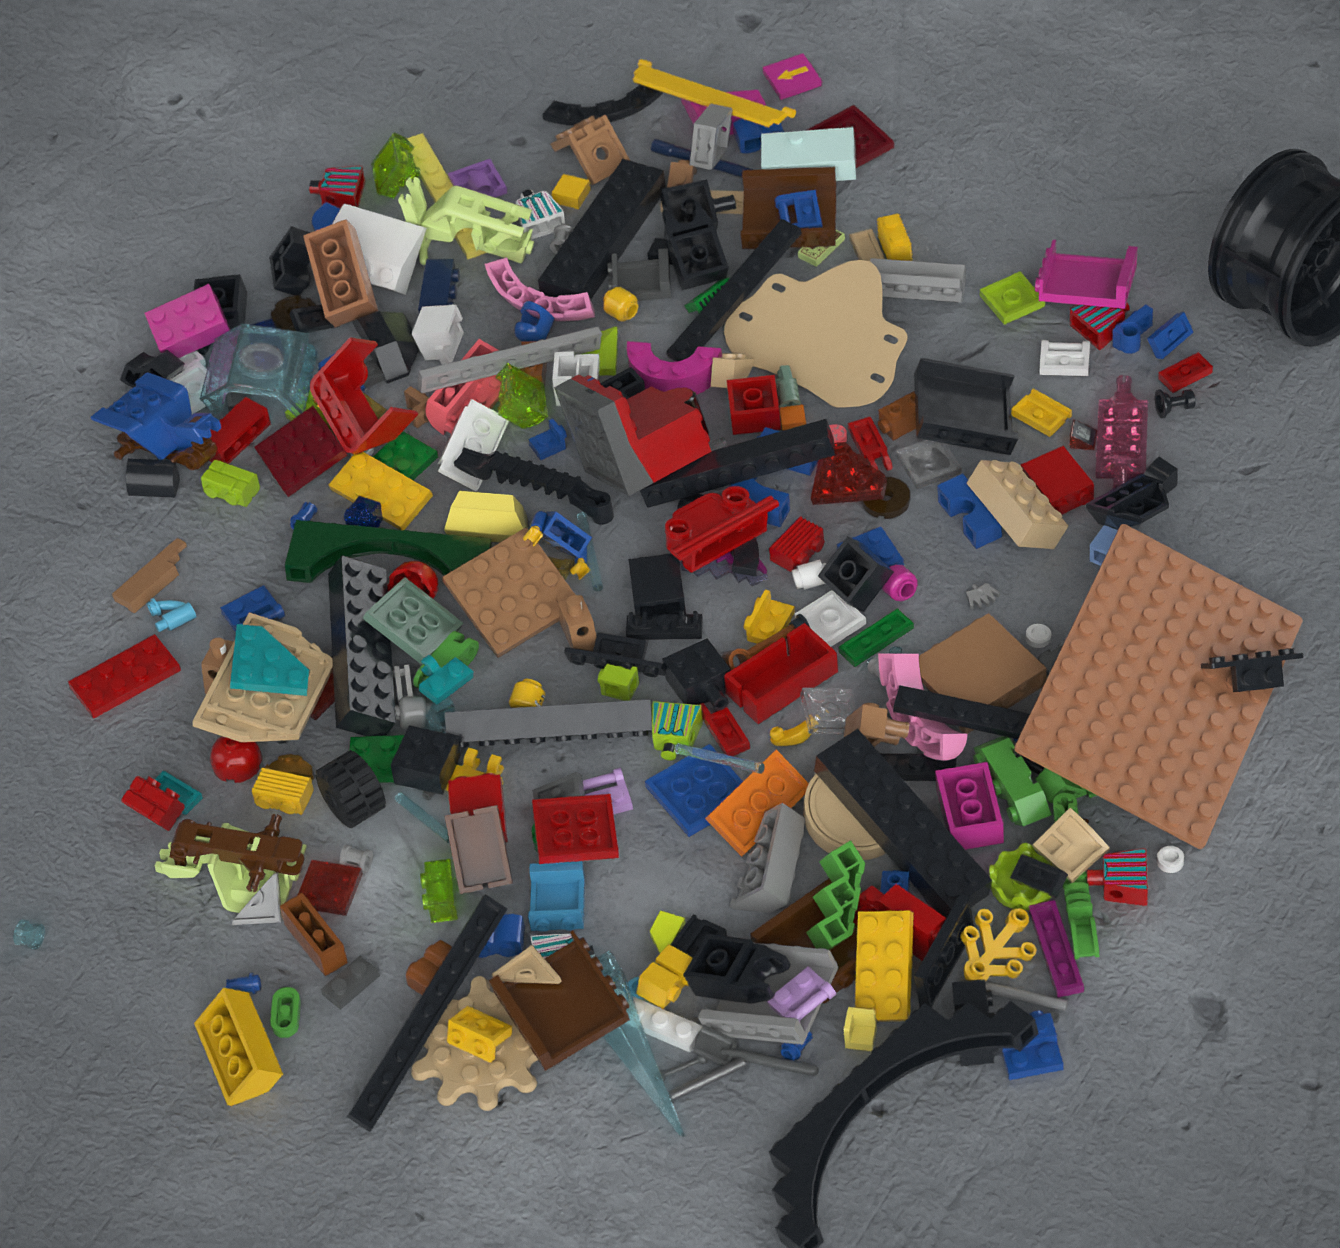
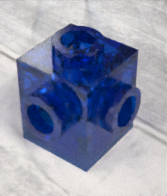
[344,496,383,528]

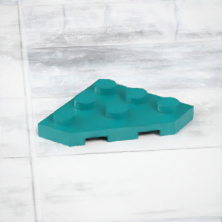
[230,624,309,696]

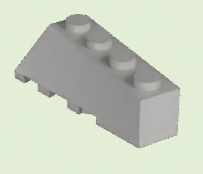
[729,803,805,913]

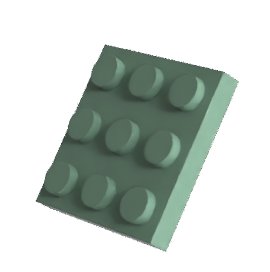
[363,577,463,665]

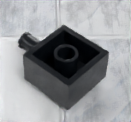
[661,179,736,232]
[662,638,731,711]

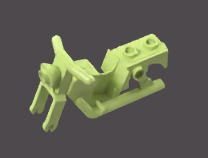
[398,177,534,265]

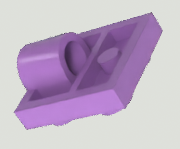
[448,159,507,198]

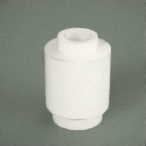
[791,559,826,590]

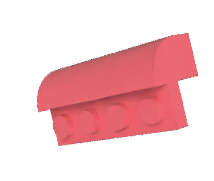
[425,339,517,435]

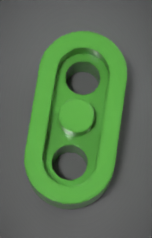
[270,987,301,1038]

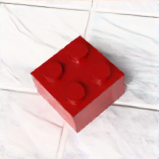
[727,375,781,435]

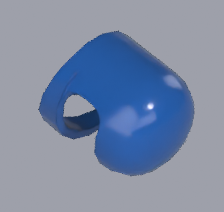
[514,301,554,342]

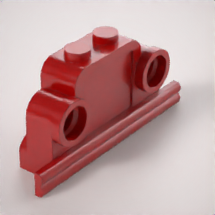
[665,486,779,573]

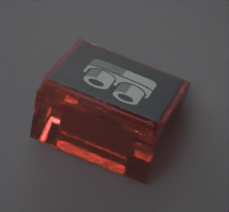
[1070,419,1098,450]

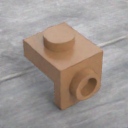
[667,160,697,188]
[404,386,429,428]

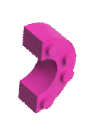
[627,341,722,397]

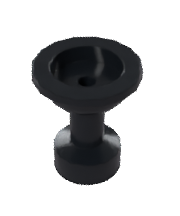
[1154,389,1196,418]

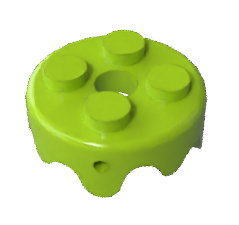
[989,843,1054,910]

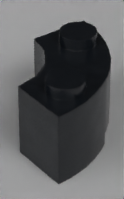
[120,350,185,388]

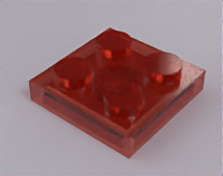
[298,860,363,916]

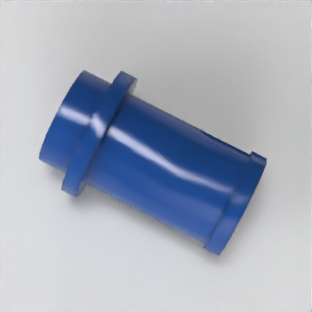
[290,502,317,530]
[226,973,261,994]
[781,1031,813,1061]

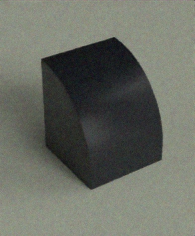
[1143,457,1178,494]

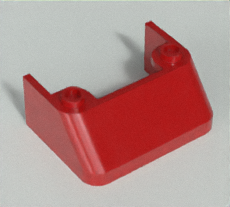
[310,337,419,454]

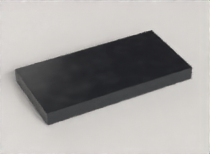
[914,894,974,1008]

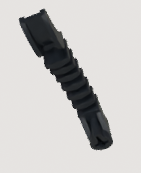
[454,447,614,525]

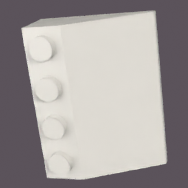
[332,204,426,295]

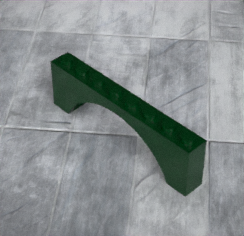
[285,520,492,583]

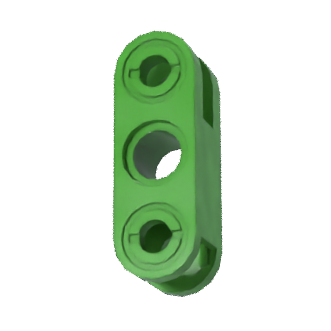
[414,631,479,689]

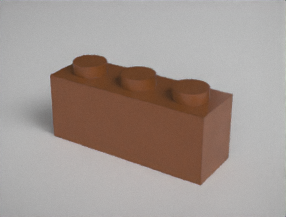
[280,893,348,976]

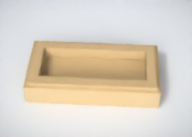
[849,229,885,261]

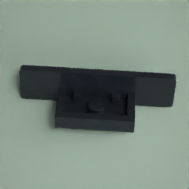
[564,633,665,678]
[1201,648,1304,692]

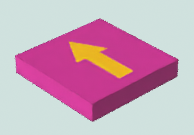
[762,53,822,100]

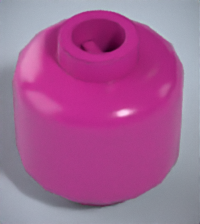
[882,564,918,602]

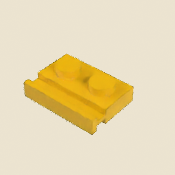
[1011,388,1072,437]

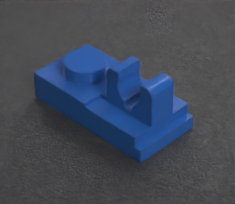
[1147,312,1193,359]

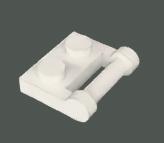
[1040,340,1090,376]

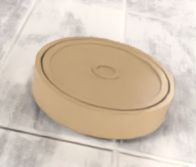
[803,774,886,860]

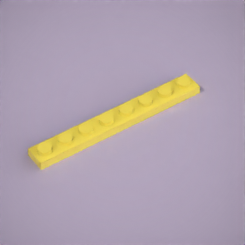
[402,133,487,260]

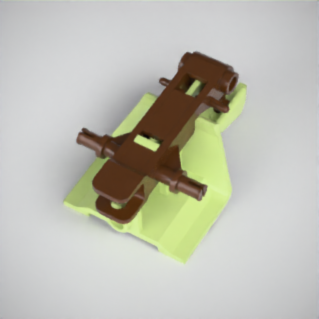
[155,814,307,913]

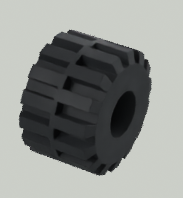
[315,750,386,828]

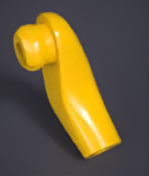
[770,718,818,746]

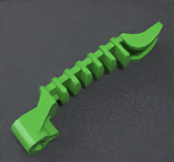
[1053,793,1099,959]

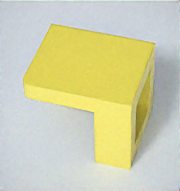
[844,1007,877,1051]

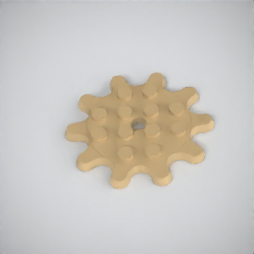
[411,976,538,1111]

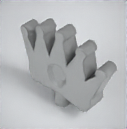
[966,583,1000,610]

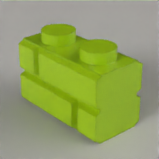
[201,460,260,507]

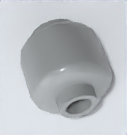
[395,696,431,730]

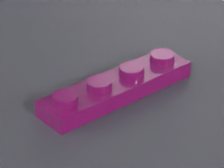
[1029,900,1084,998]

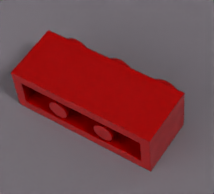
[209,397,271,464]

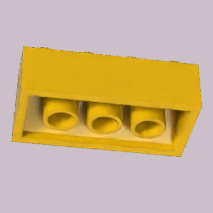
[194,988,283,1106]

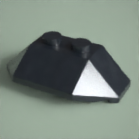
[353,311,419,384]
[1086,474,1169,530]

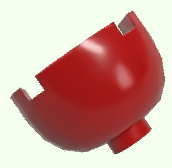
[387,560,438,599]
[210,736,262,783]

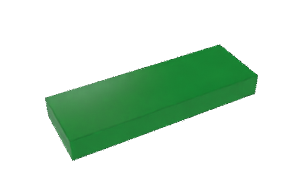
[838,608,914,667]

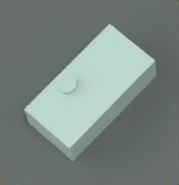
[761,127,856,181]

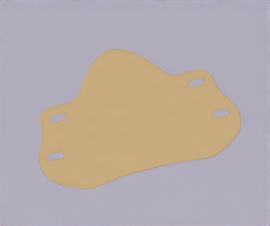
[724,260,908,408]

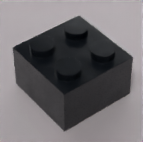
[818,536,894,612]
[391,725,461,795]

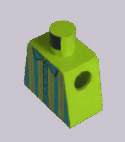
[652,701,703,761]

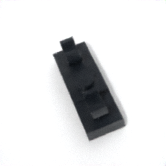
[626,611,703,640]

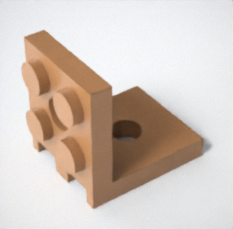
[551,114,630,185]

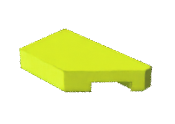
[650,910,686,953]

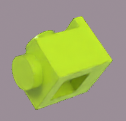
[597,664,639,701]

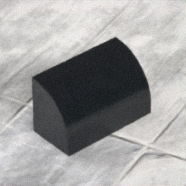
[126,458,180,498]

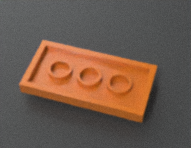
[705,749,809,857]

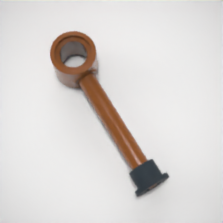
[721,614,810,670]

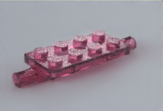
[1096,375,1148,489]

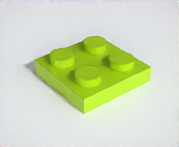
[979,271,1045,325]

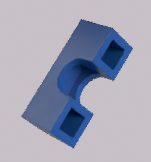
[937,474,1002,549]

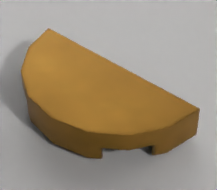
[264,754,314,780]

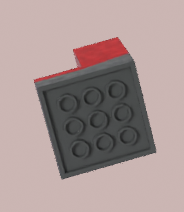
[554,374,711,496]

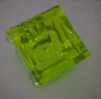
[371,132,420,198]
[496,363,548,429]

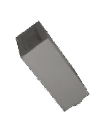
[690,104,732,170]

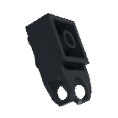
[662,201,729,290]
[194,274,247,355]
[683,934,791,1004]

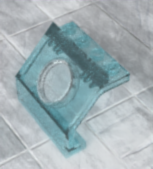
[200,324,318,417]

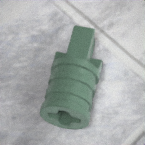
[775,365,801,407]

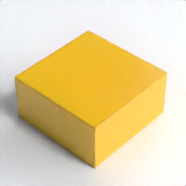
[551,174,591,209]

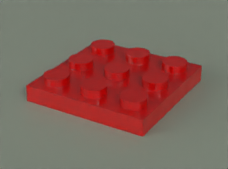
[532,794,619,864]

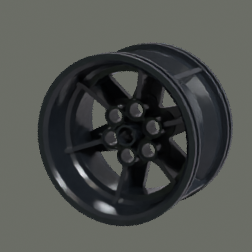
[1208,148,1340,347]

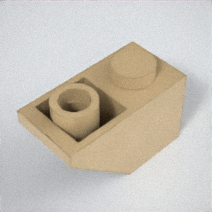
[711,353,754,388]

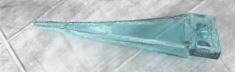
[598,950,684,1137]

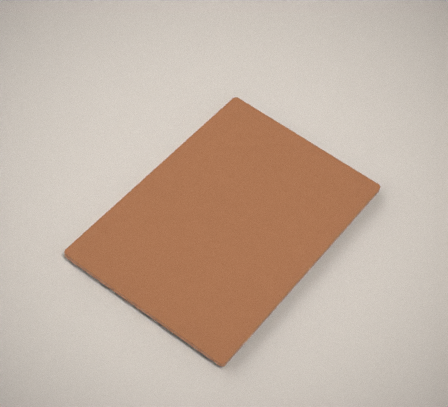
[1014,524,1303,849]

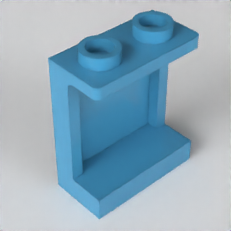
[528,861,585,932]

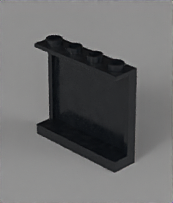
[914,358,1018,455]

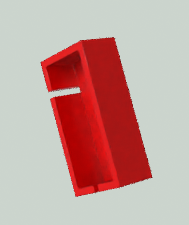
[724,623,838,724]

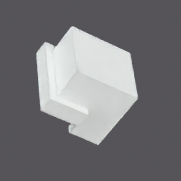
[412,305,464,365]
[552,351,600,406]

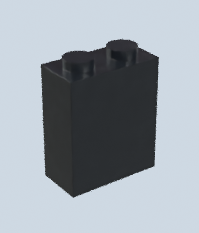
[628,554,686,615]

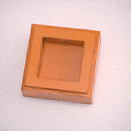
[779,404,806,431]

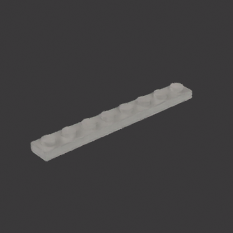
[418,327,602,394]

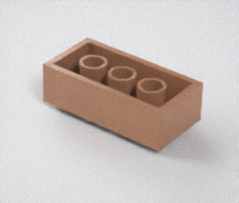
[303,219,378,327]

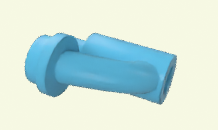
[147,598,196,632]

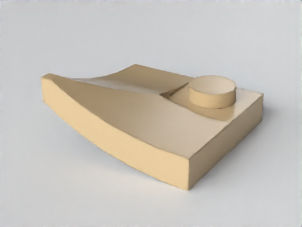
[1033,808,1110,883]

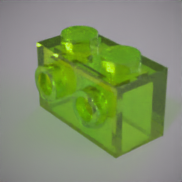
[420,859,458,923]

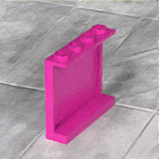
[1035,240,1138,309]

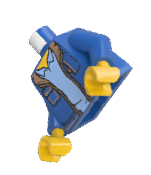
[523,511,592,580]

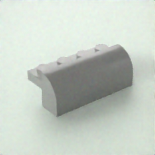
[870,258,967,303]

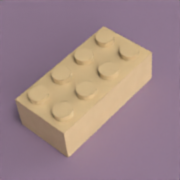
[967,460,1068,549]

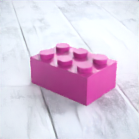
[145,284,232,358]
[935,762,1004,850]

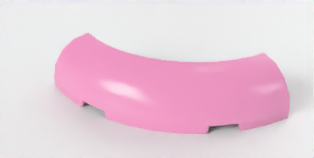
[485,258,595,321]
[878,653,968,761]

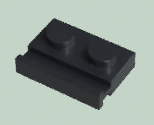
[671,914,727,958]

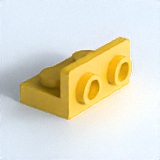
[744,589,795,644]
[447,1006,512,1062]

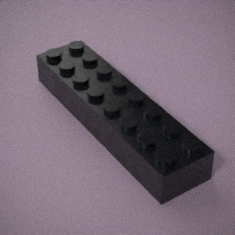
[538,159,666,300]
[328,555,396,736]
[814,729,992,918]

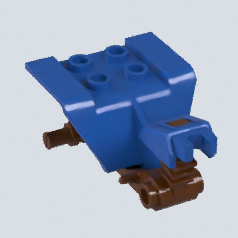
[91,372,221,470]

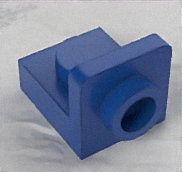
[528,419,567,461]

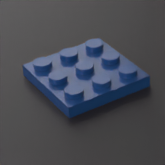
[645,744,743,837]

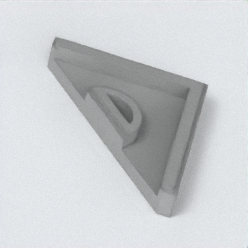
[232,872,282,925]

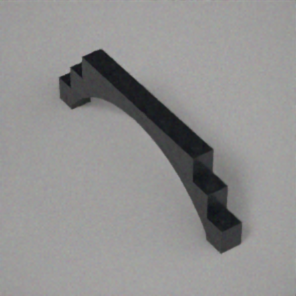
[769,1001,1039,1248]

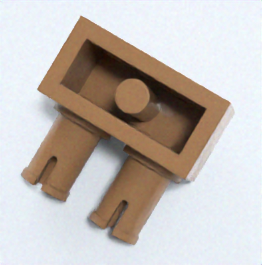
[844,703,909,747]

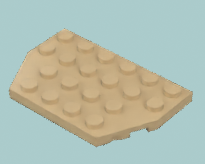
[193,612,333,742]

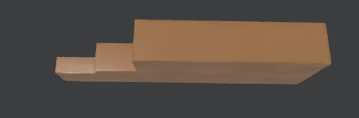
[112,538,187,614]

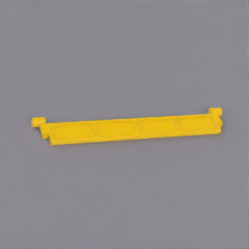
[633,59,796,127]

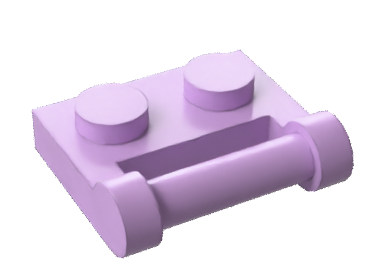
[583,768,633,815]
[767,966,836,1022]

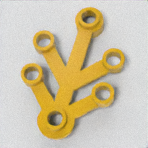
[961,908,1037,982]

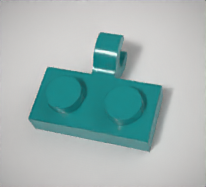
[419,655,474,705]

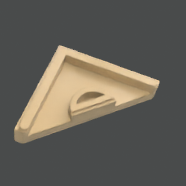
[492,945,562,984]

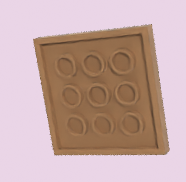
[442,527,575,658]

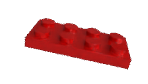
[68,634,181,719]

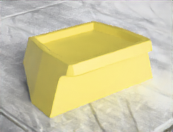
[444,491,528,543]

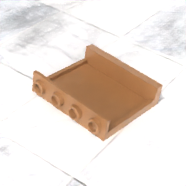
[919,613,1047,734]

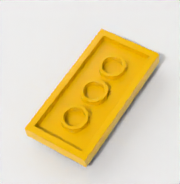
[329,452,433,530]
[855,911,913,1022]

